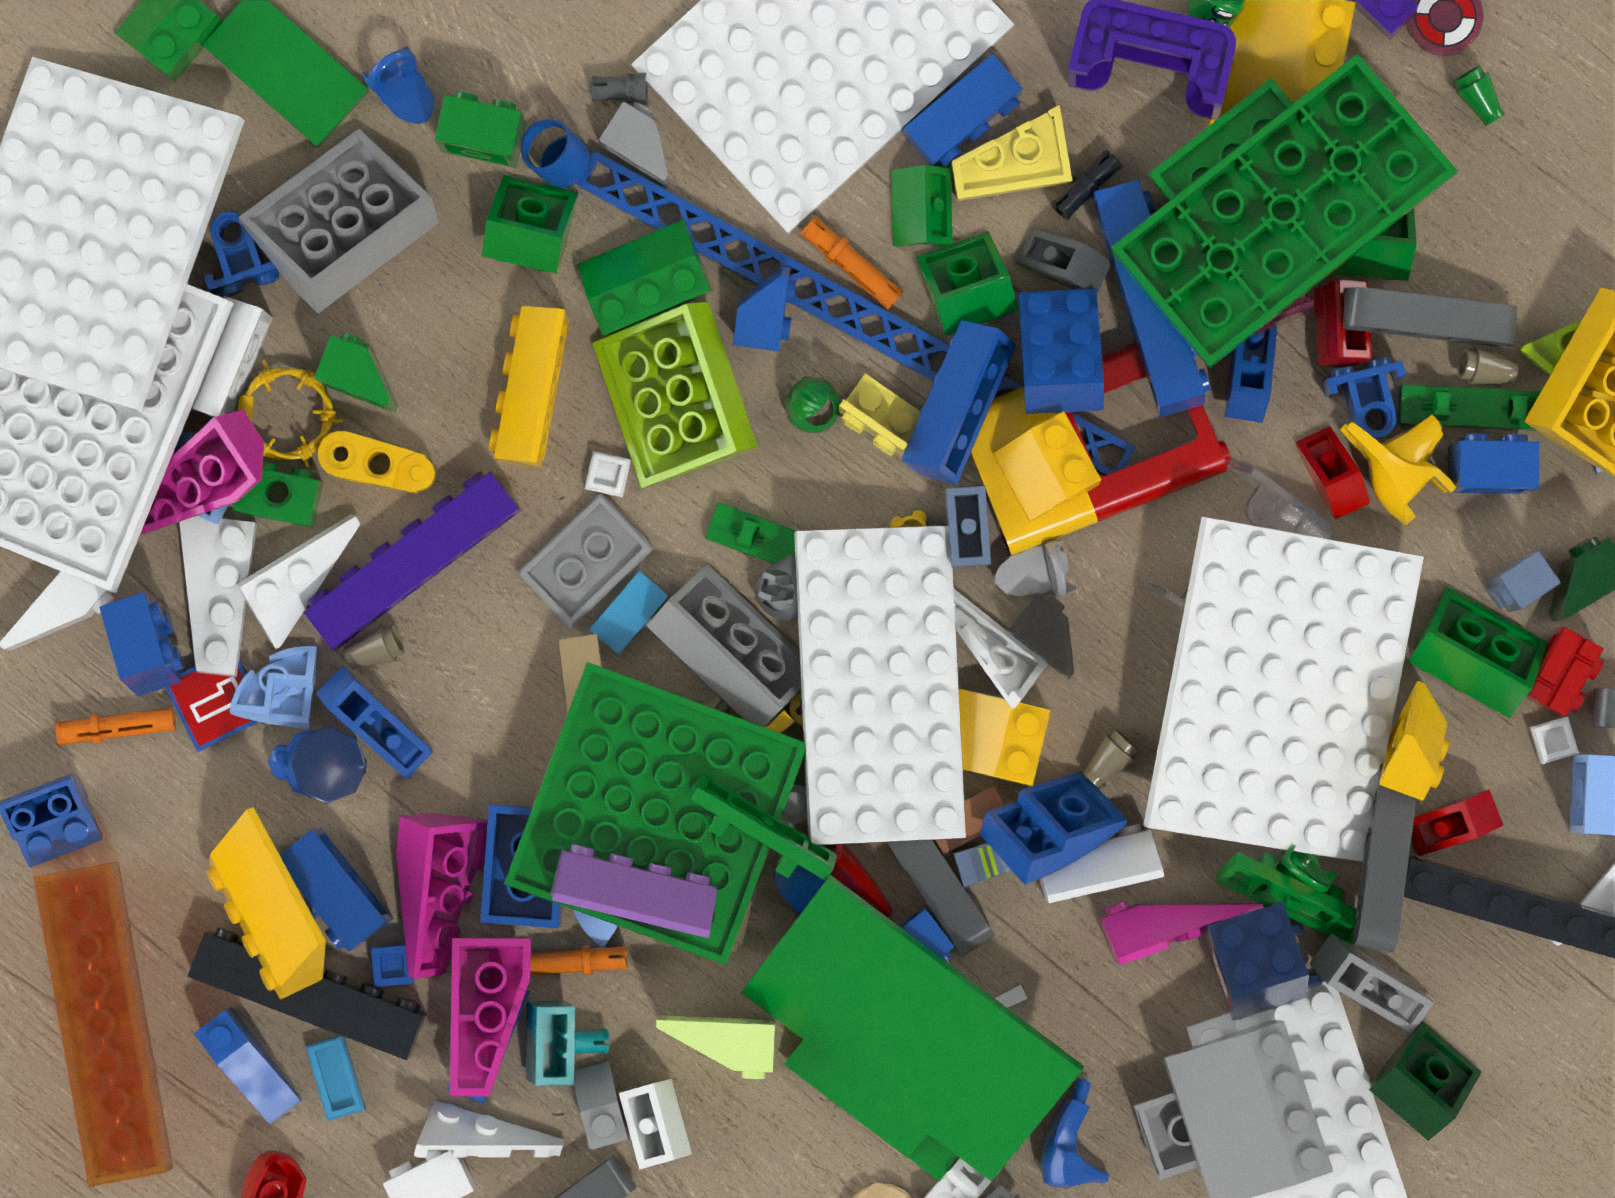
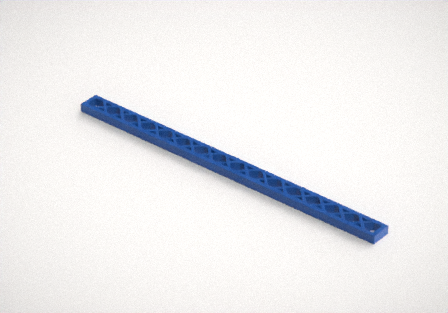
[576,150,1136,476]

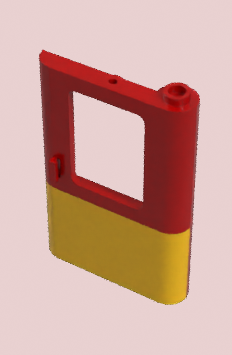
[971,342,1232,556]

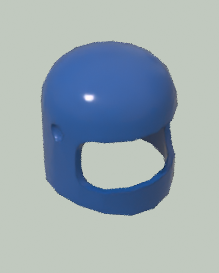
[521,119,591,188]

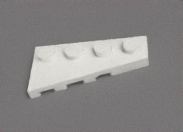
[179,516,257,677]

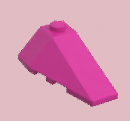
[141,410,264,535]
[396,813,488,979]
[1099,900,1264,965]
[450,938,531,1097]

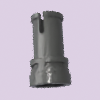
[591,73,648,104]

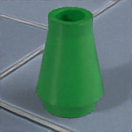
[1454,66,1505,126]

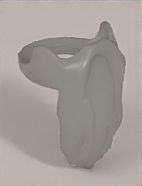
[994,539,1076,597]

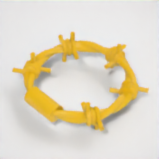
[238,360,344,468]

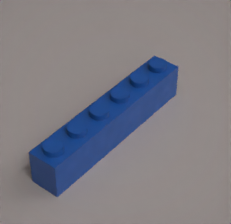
[1094,179,1210,418]

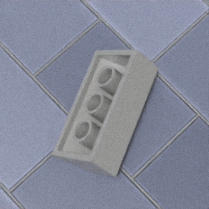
[646,564,801,727]

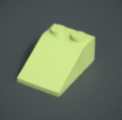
[656,1015,776,1079]

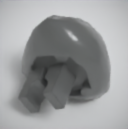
[753,554,798,621]

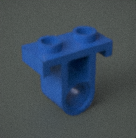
[204,212,280,298]
[1322,356,1406,440]

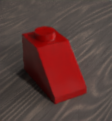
[1295,426,1370,520]
[1411,789,1504,857]

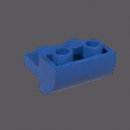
[0,773,102,868]

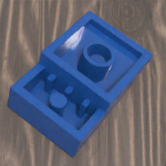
[980,771,1128,885]

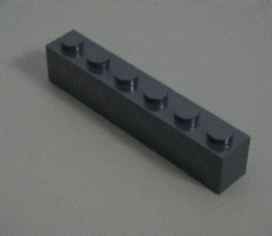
[1404,855,1615,959]
[187,927,427,1060]

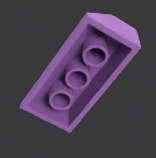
[550,844,717,938]

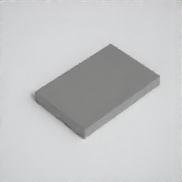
[517,493,654,629]

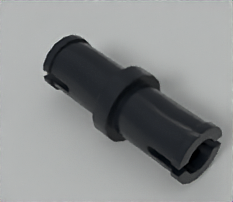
[1050,149,1122,221]

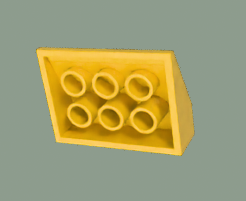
[1209,0,1356,125]
[1524,287,1615,478]
[206,807,326,1000]

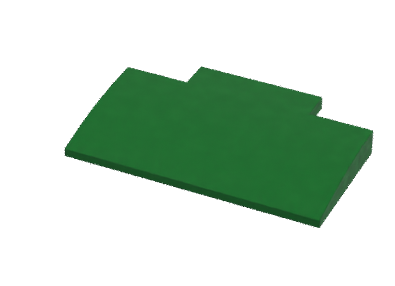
[1111,53,1458,368]
[741,875,1084,1181]

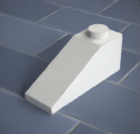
[0,571,114,651]

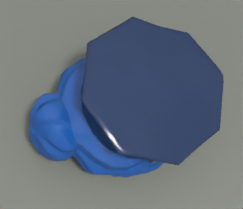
[268,726,367,804]

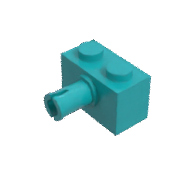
[526,1001,609,1086]

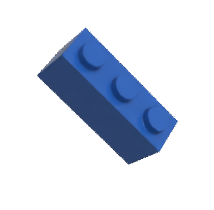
[903,53,1023,167]

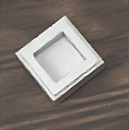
[585,451,631,498]
[1528,716,1579,765]

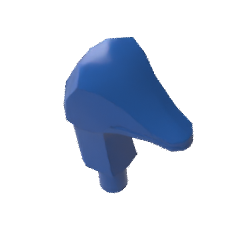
[1040,1078,1110,1189]

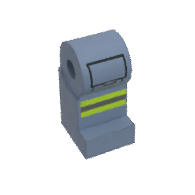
[953,843,1012,887]

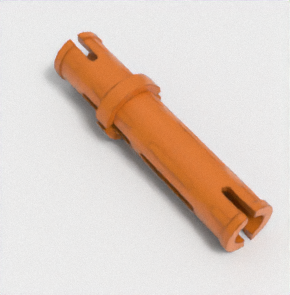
[800,216,904,310]
[55,706,176,746]
[530,944,628,976]

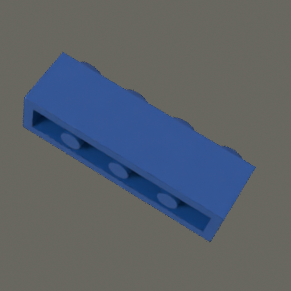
[901,320,1017,485]

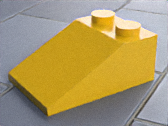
[958,688,1051,786]

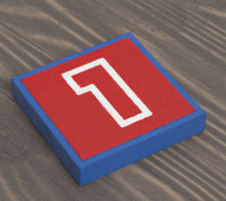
[166,658,259,752]

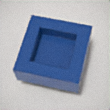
[371,945,415,987]

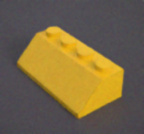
[489,306,570,469]

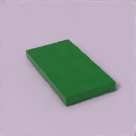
[202,0,369,148]

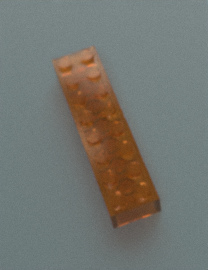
[34,861,173,1187]

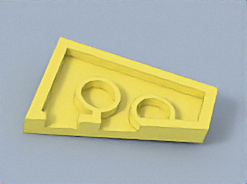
[951,105,1072,201]

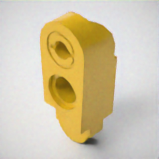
[318,431,436,494]

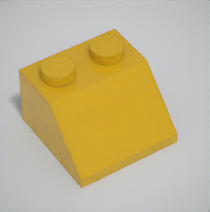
[993,411,1101,522]
[1379,681,1450,801]

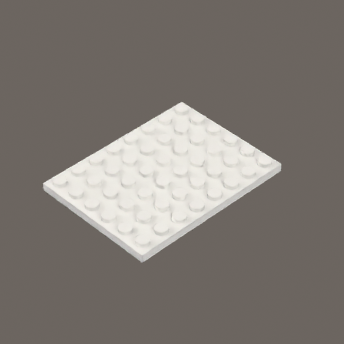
[631,0,1014,235]
[0,57,245,412]
[0,284,234,593]
[1143,516,1424,862]

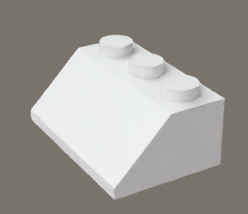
[191,296,273,418]
[1040,824,1165,903]

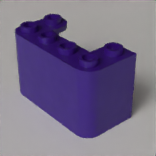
[1068,0,1236,120]

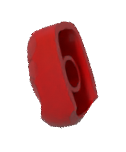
[241,1150,307,1198]

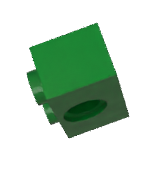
[233,462,323,528]

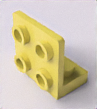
[839,373,920,457]

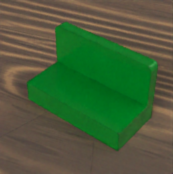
[891,165,953,247]

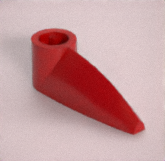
[829,844,894,918]

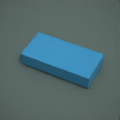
[589,571,669,655]
[305,1035,366,1121]

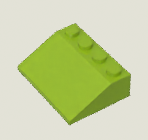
[592,302,758,489]

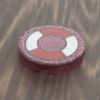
[1406,0,1484,56]

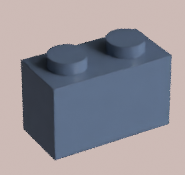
[945,486,991,569]
[1486,550,1561,612]

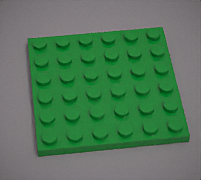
[504,662,806,965]

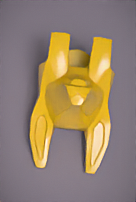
[1339,415,1456,526]

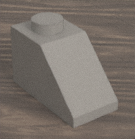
[599,101,670,187]
[574,1060,630,1150]

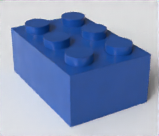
[1019,288,1104,414]
[480,804,563,928]
[280,828,393,951]

